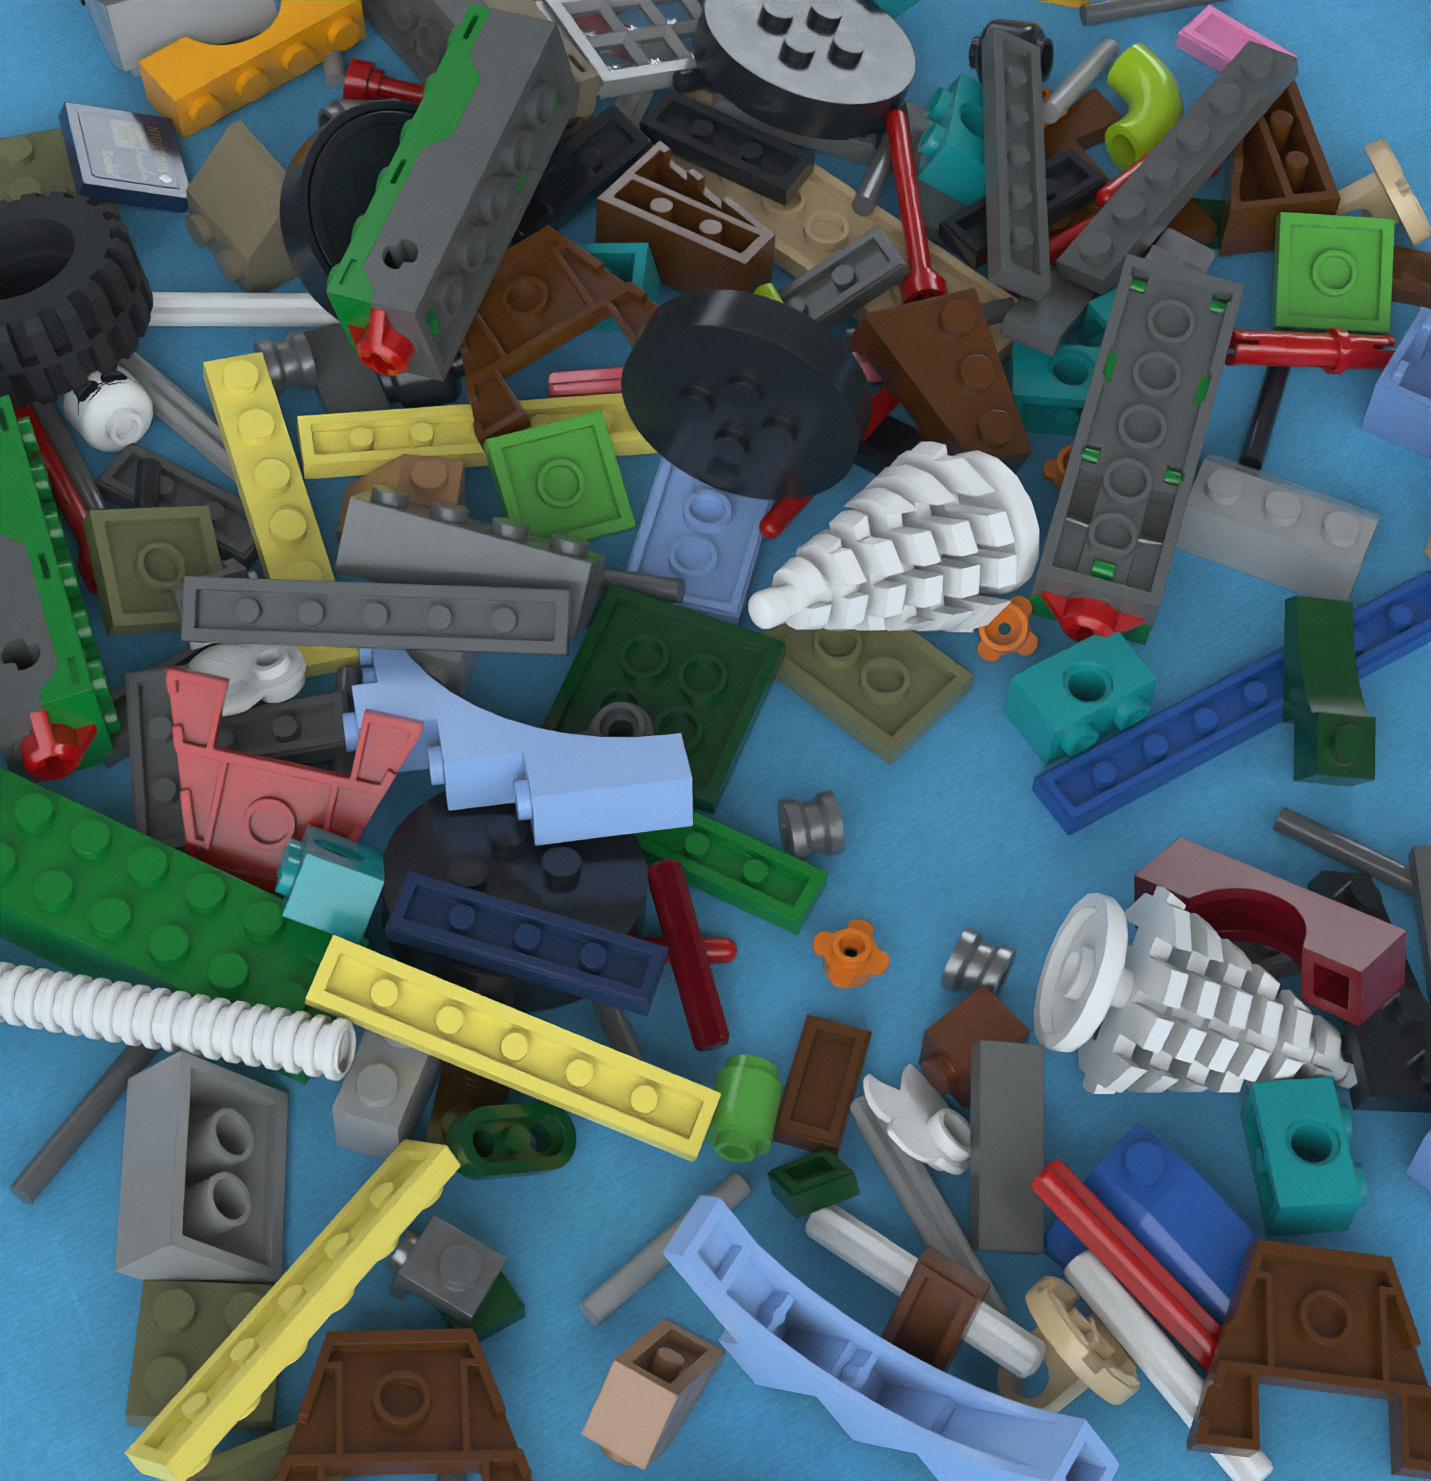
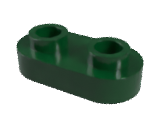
[446,1101,576,1181]

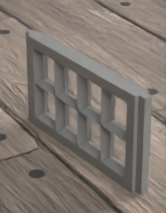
[535,0,705,99]

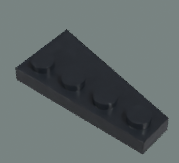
[1307,870,1431,1113]

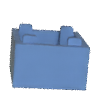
[1361,307,1431,459]

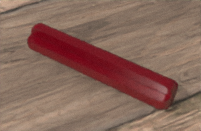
[647,859,730,1052]

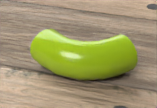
[1105,43,1183,172]

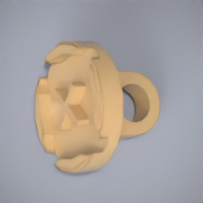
[1336,138,1431,247]
[998,1276,1140,1413]

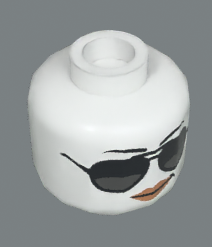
[63,365,153,452]

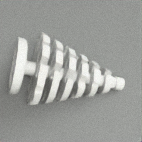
[748,441,1039,632]
[1034,886,1357,1094]

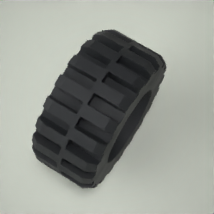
[0,191,153,408]

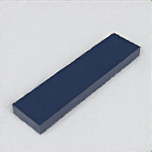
[385,871,669,1017]

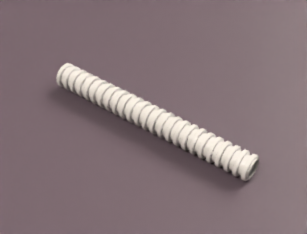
[0,961,356,1081]

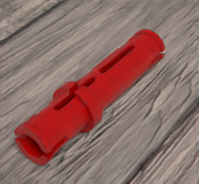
[1224,327,1396,375]

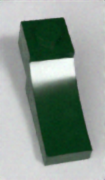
[1283,595,1376,787]

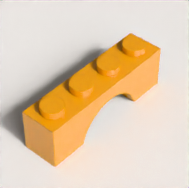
[138,0,367,140]

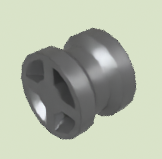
[253,330,317,397]
[777,790,845,861]
[940,927,1017,998]

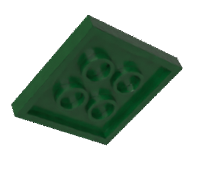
[542,583,786,814]

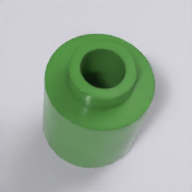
[704,1054,782,1163]

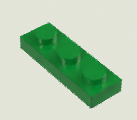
[633,811,828,935]

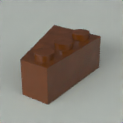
[1219,79,1340,256]
[595,141,776,294]
[849,287,1032,475]

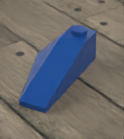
[1044,1122,1260,1327]

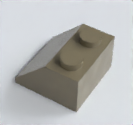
[185,120,298,293]

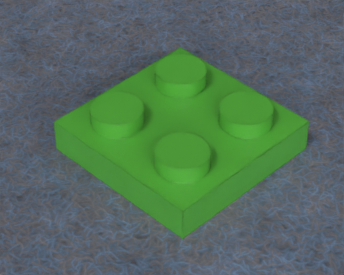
[1271,212,1395,335]
[483,410,636,542]

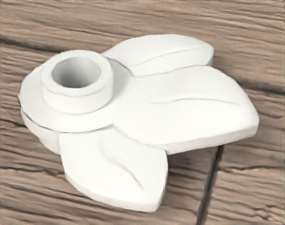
[189,643,306,716]
[863,1064,971,1175]

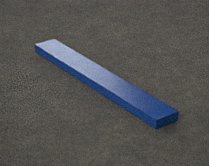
[1032,570,1431,836]

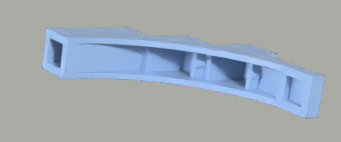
[342,648,693,846]
[662,1195,1120,1481]

